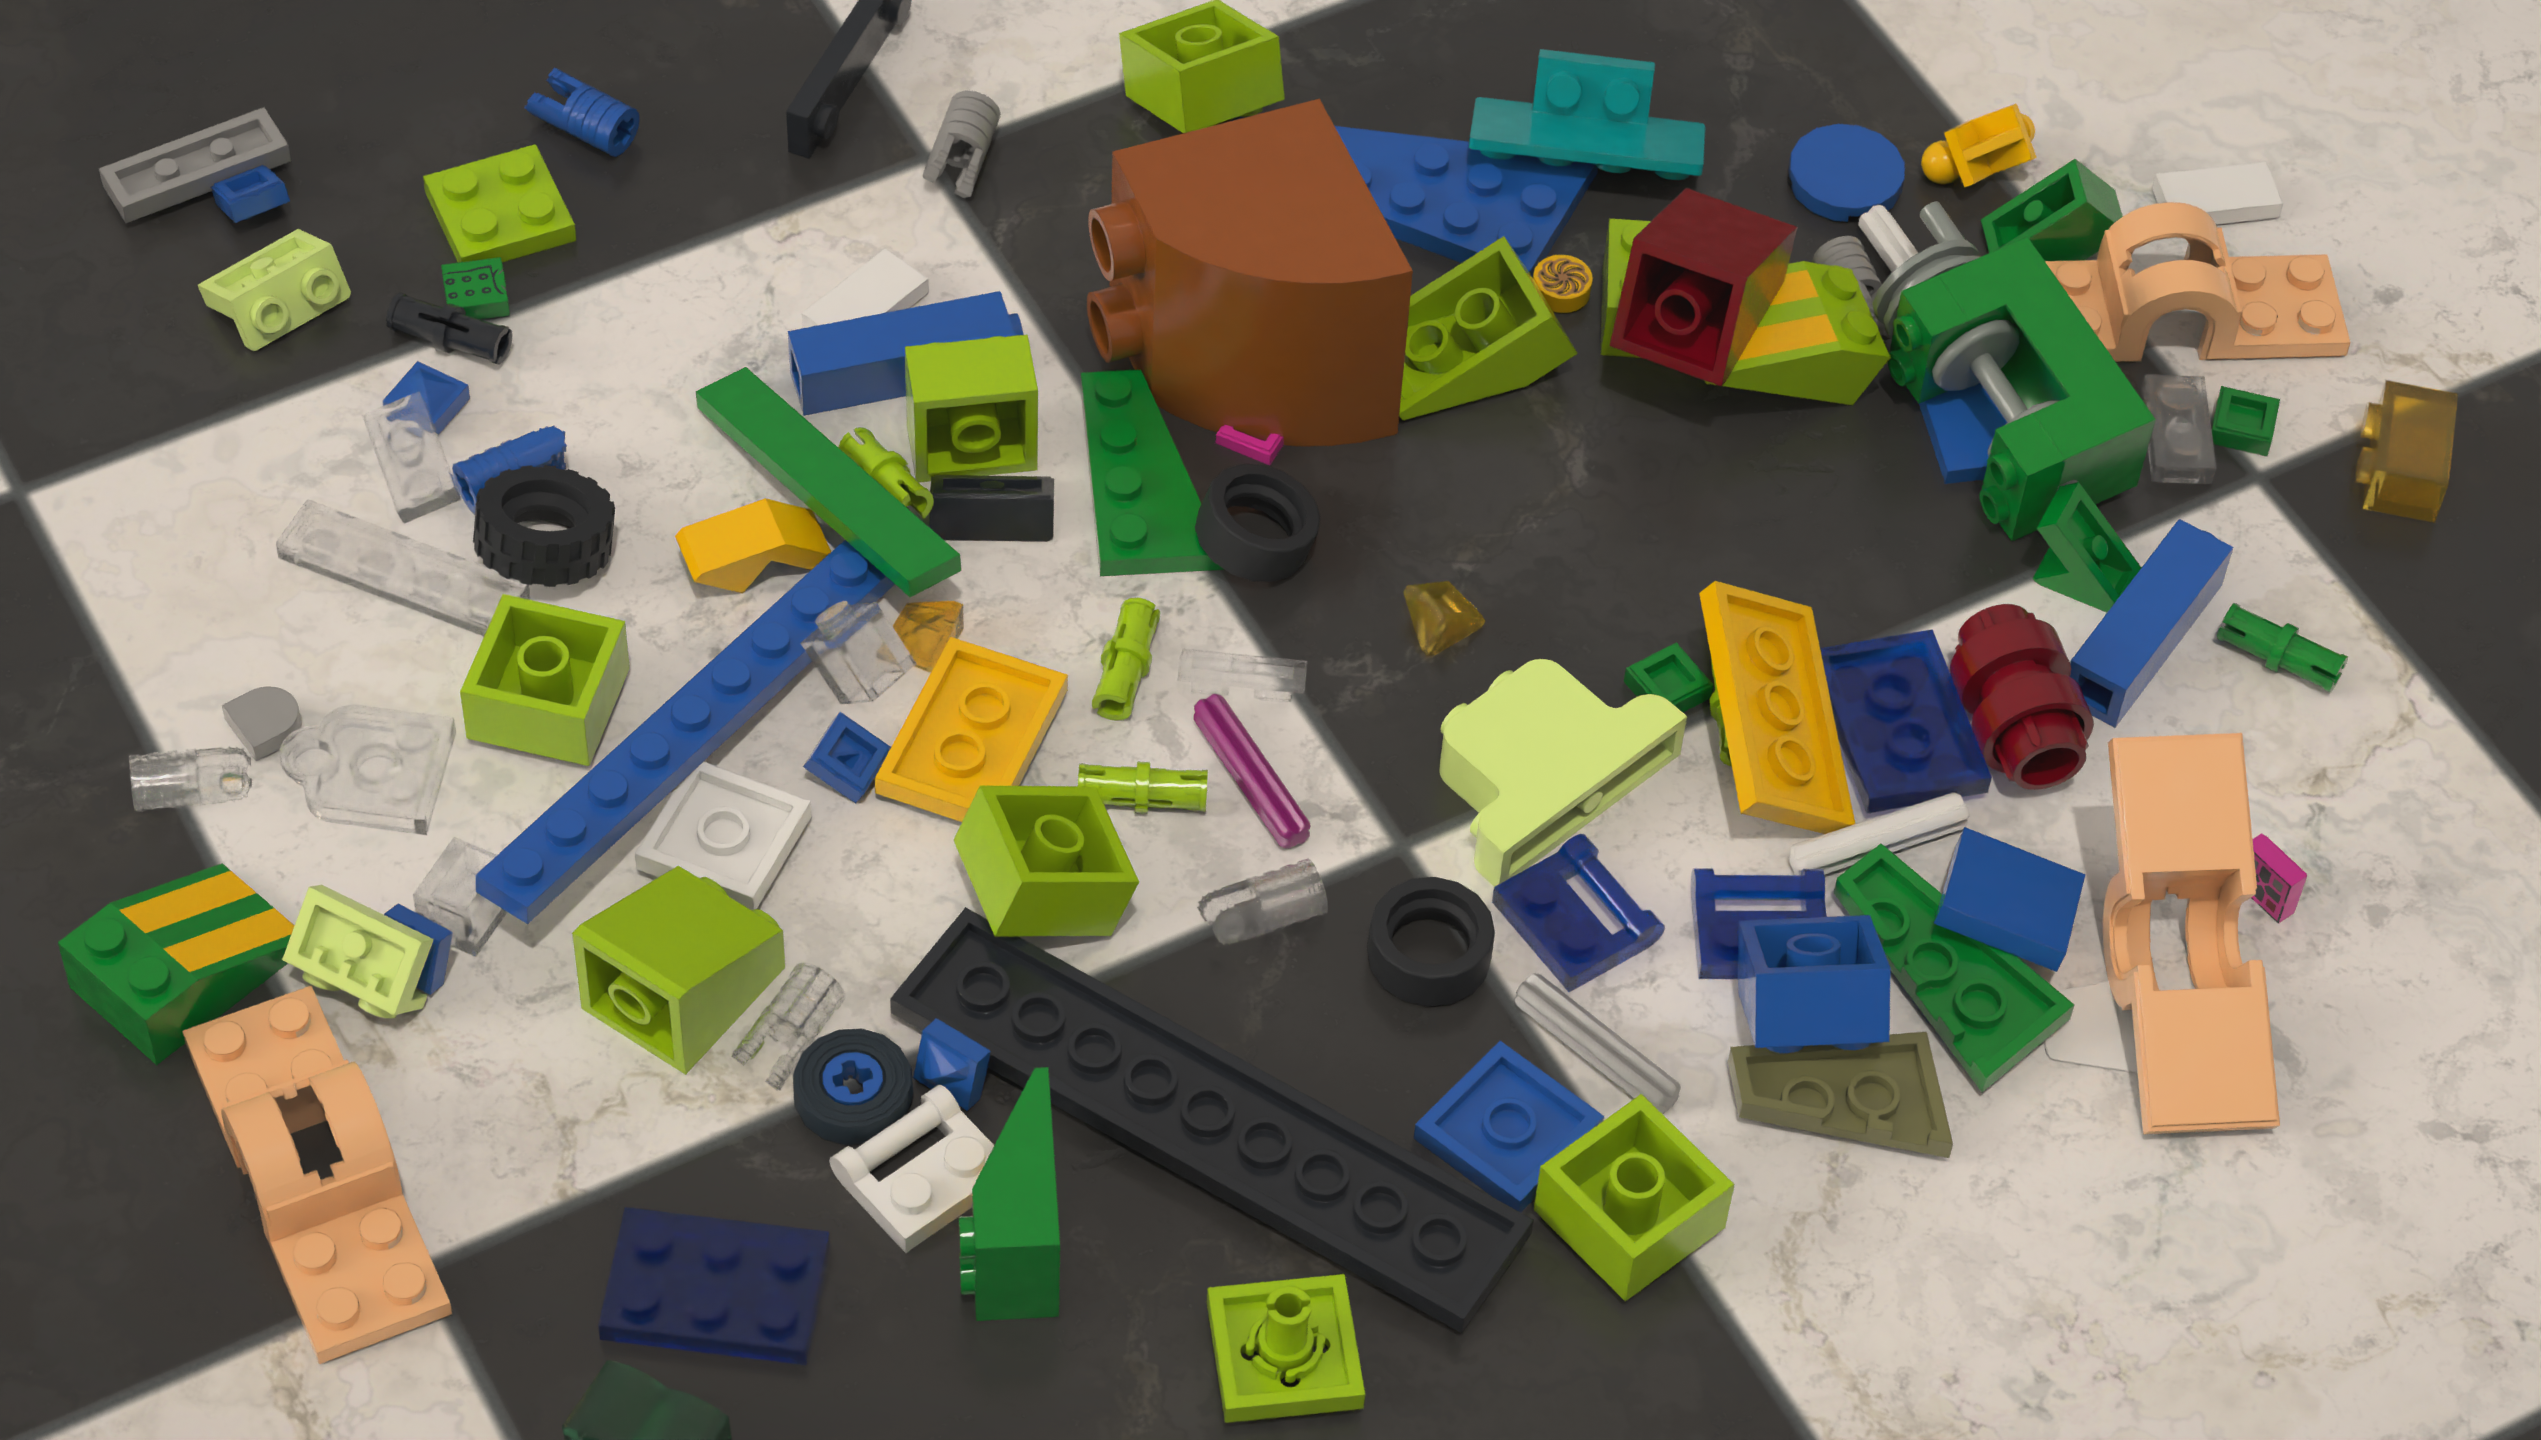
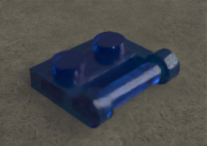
[1492,834,1665,992]
[1691,868,1827,979]

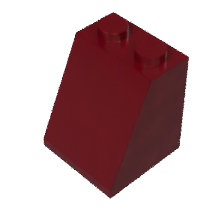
[1610,188,1797,386]

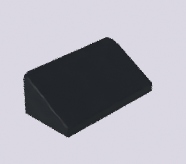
[929,475,1054,541]

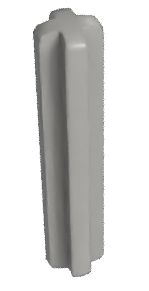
[1515,973,1681,1114]

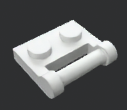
[829,1085,994,1253]

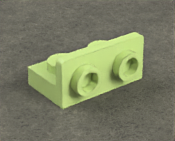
[198,229,351,351]
[282,885,434,1019]

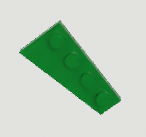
[1080,370,1224,577]
[1834,843,2074,1092]

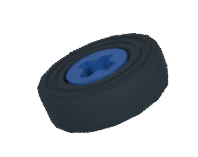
[793,1028,913,1145]

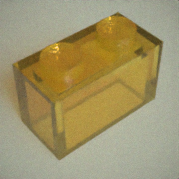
[2355,380,2458,523]

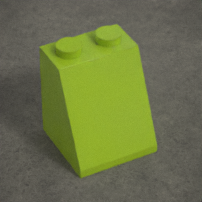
[572,865,785,1075]

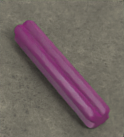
[1193,694,1311,849]

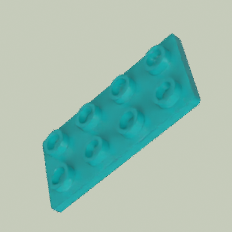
[1469,49,1705,180]

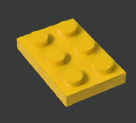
[875,637,1068,822]

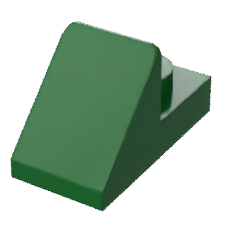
[2033,482,2142,613]

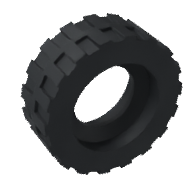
[473,465,615,587]

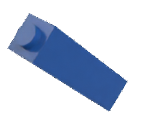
[788,291,1023,416]
[2070,519,2234,728]

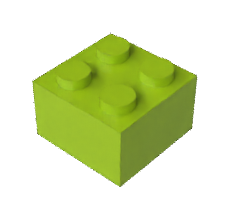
[1119,0,1285,133]
[905,334,1038,482]
[460,594,630,766]
[953,785,1139,937]
[1533,1094,1735,1302]

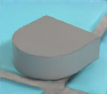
[222,686,301,761]

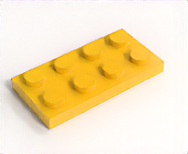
[1699,581,1855,834]

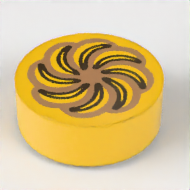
[1533,255,1593,313]

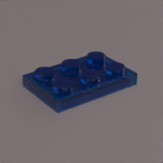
[1820,629,1992,814]
[598,1207,830,1365]

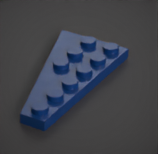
[1230,116,1598,278]

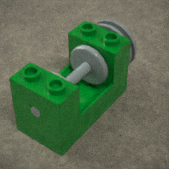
[1873,202,2156,542]

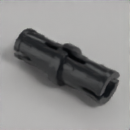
[386,292,513,365]

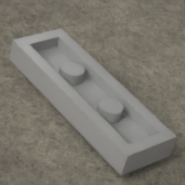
[99,107,291,223]

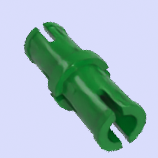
[2216,603,2348,693]

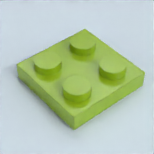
[423,144,577,263]

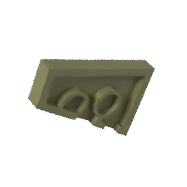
[1728,1032,1953,1158]

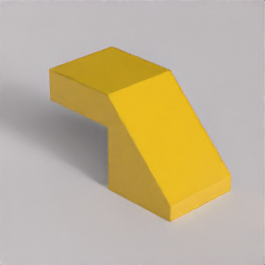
[675,498,831,593]

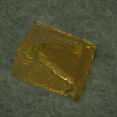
[1403,581,1486,656]
[879,601,964,672]

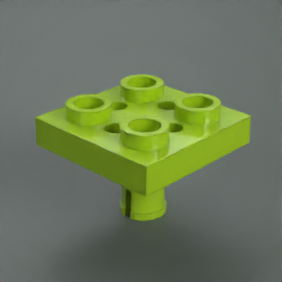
[1207,1274,1365,1423]

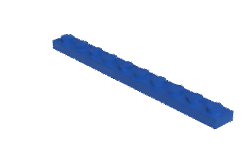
[475,540,895,924]

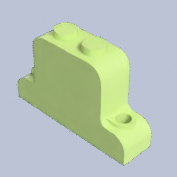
[1439,659,1687,890]

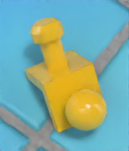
[1921,103,2037,187]

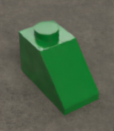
[1981,159,2123,261]

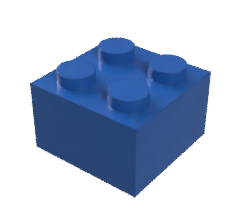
[1738,915,1891,1053]

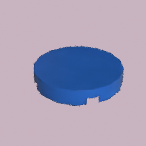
[1788,124,1905,222]

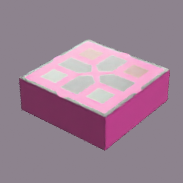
[2251,833,2307,924]

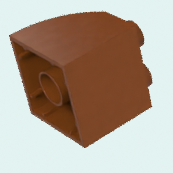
[1087,99,1413,446]

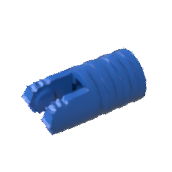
[524,68,640,156]
[452,425,567,515]

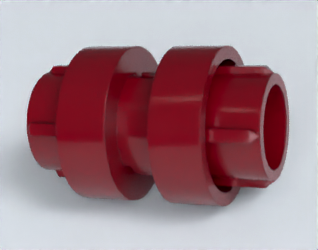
[1950,604,2094,790]

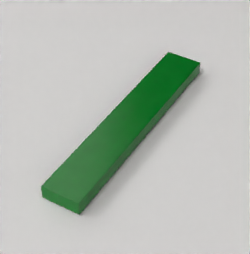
[695,367,961,597]

